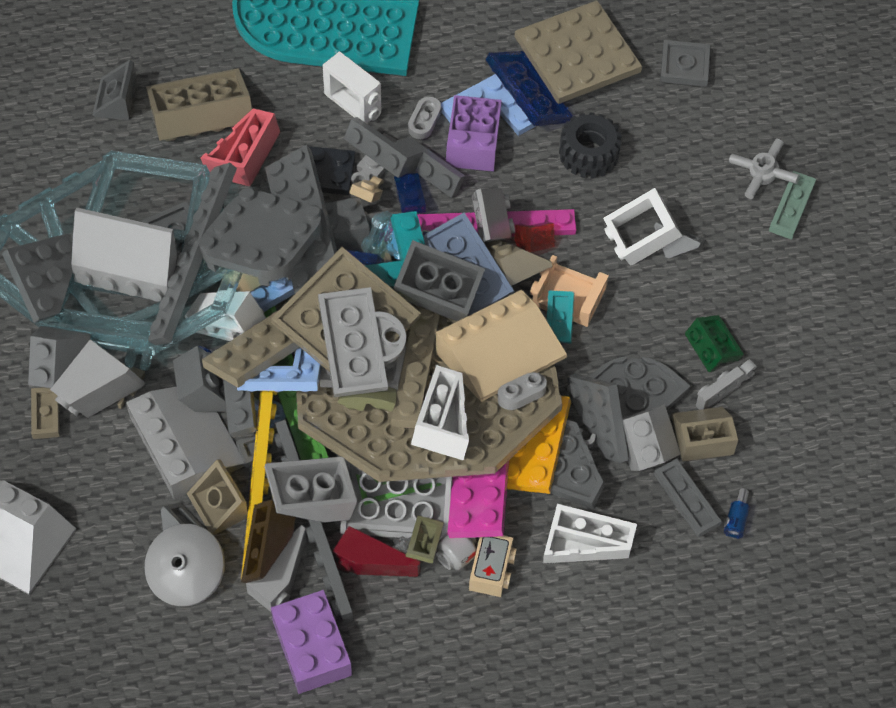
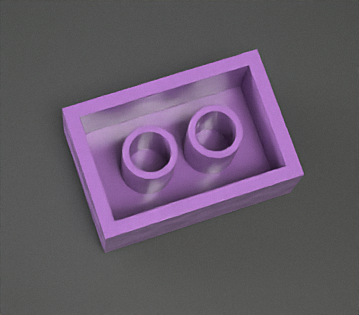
[271,590,352,694]

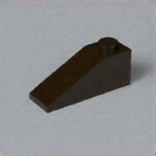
[241,499,296,583]

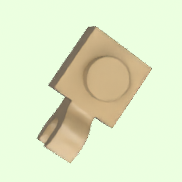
[350,176,384,203]

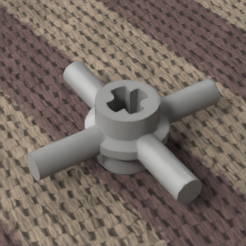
[729,139,800,199]

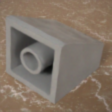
[50,340,145,418]

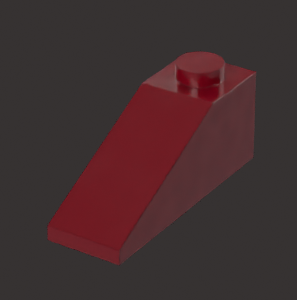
[332,526,421,577]

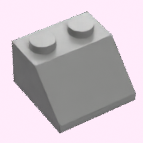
[622,404,680,471]

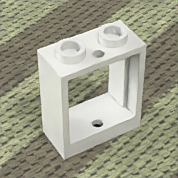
[323,51,381,123]
[603,188,682,265]

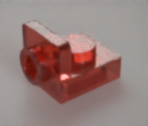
[515,221,555,252]

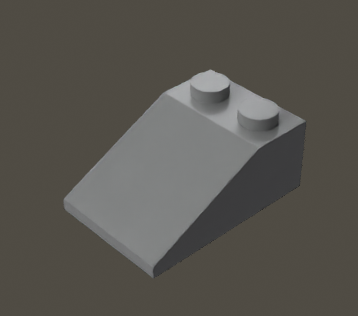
[472,189,515,244]
[264,457,357,522]

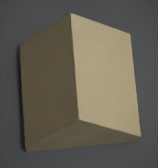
[187,459,248,535]

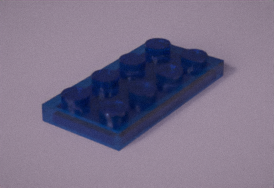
[485,51,573,126]

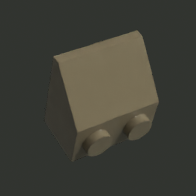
[487,240,553,286]

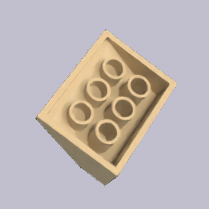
[436,290,567,402]

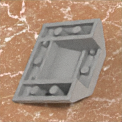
[0,480,76,595]

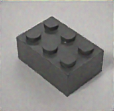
[393,240,485,321]

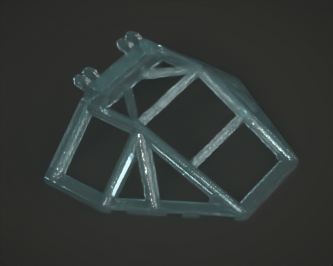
[0,151,243,370]

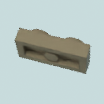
[31,387,60,439]

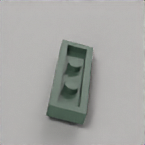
[769,171,816,240]

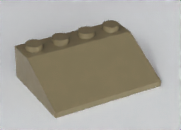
[146,68,252,141]

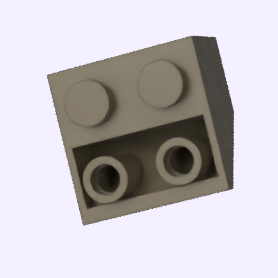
[671,407,738,462]

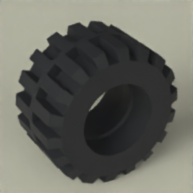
[559,112,622,178]

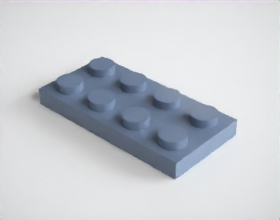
[423,213,514,316]

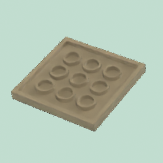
[515,0,642,104]
[271,247,421,372]

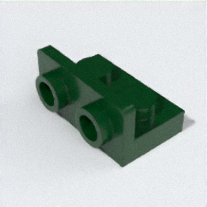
[685,315,744,372]

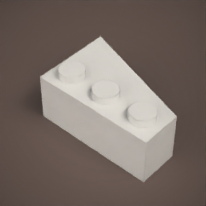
[184,291,266,341]
[411,365,469,460]
[543,504,637,563]

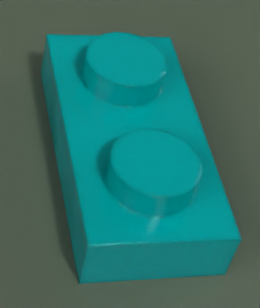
[547,291,575,343]

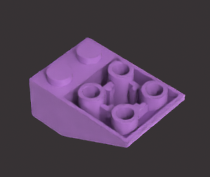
[446,95,502,171]

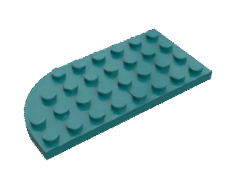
[232,0,419,76]

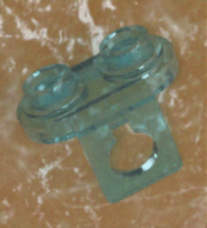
[361,211,400,260]

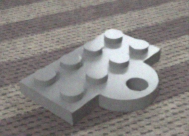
[318,287,406,397]

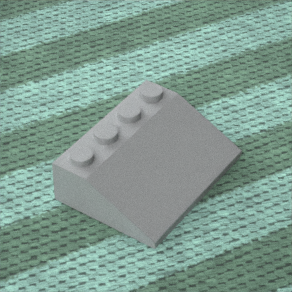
[71,208,177,302]
[126,387,245,499]
[340,460,453,540]

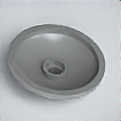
[145,524,225,607]

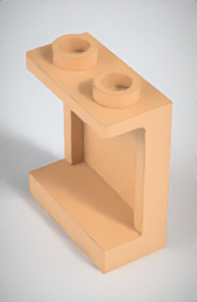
[530,255,609,327]

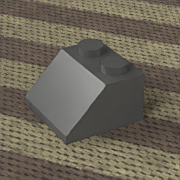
[28,326,91,388]

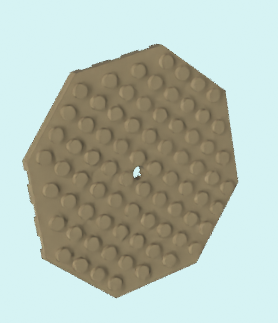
[294,302,562,482]

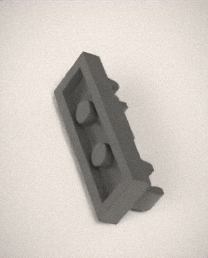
[654,459,722,537]

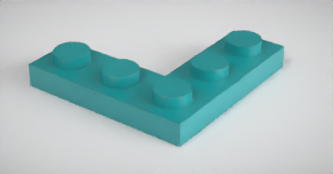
[365,211,425,289]

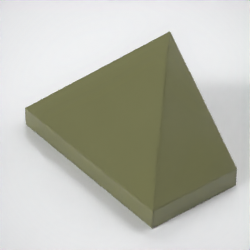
[406,516,444,564]

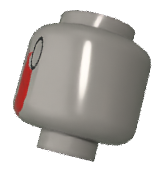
[436,535,477,570]

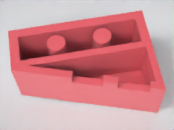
[201,109,280,186]

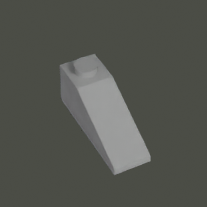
[246,525,306,612]

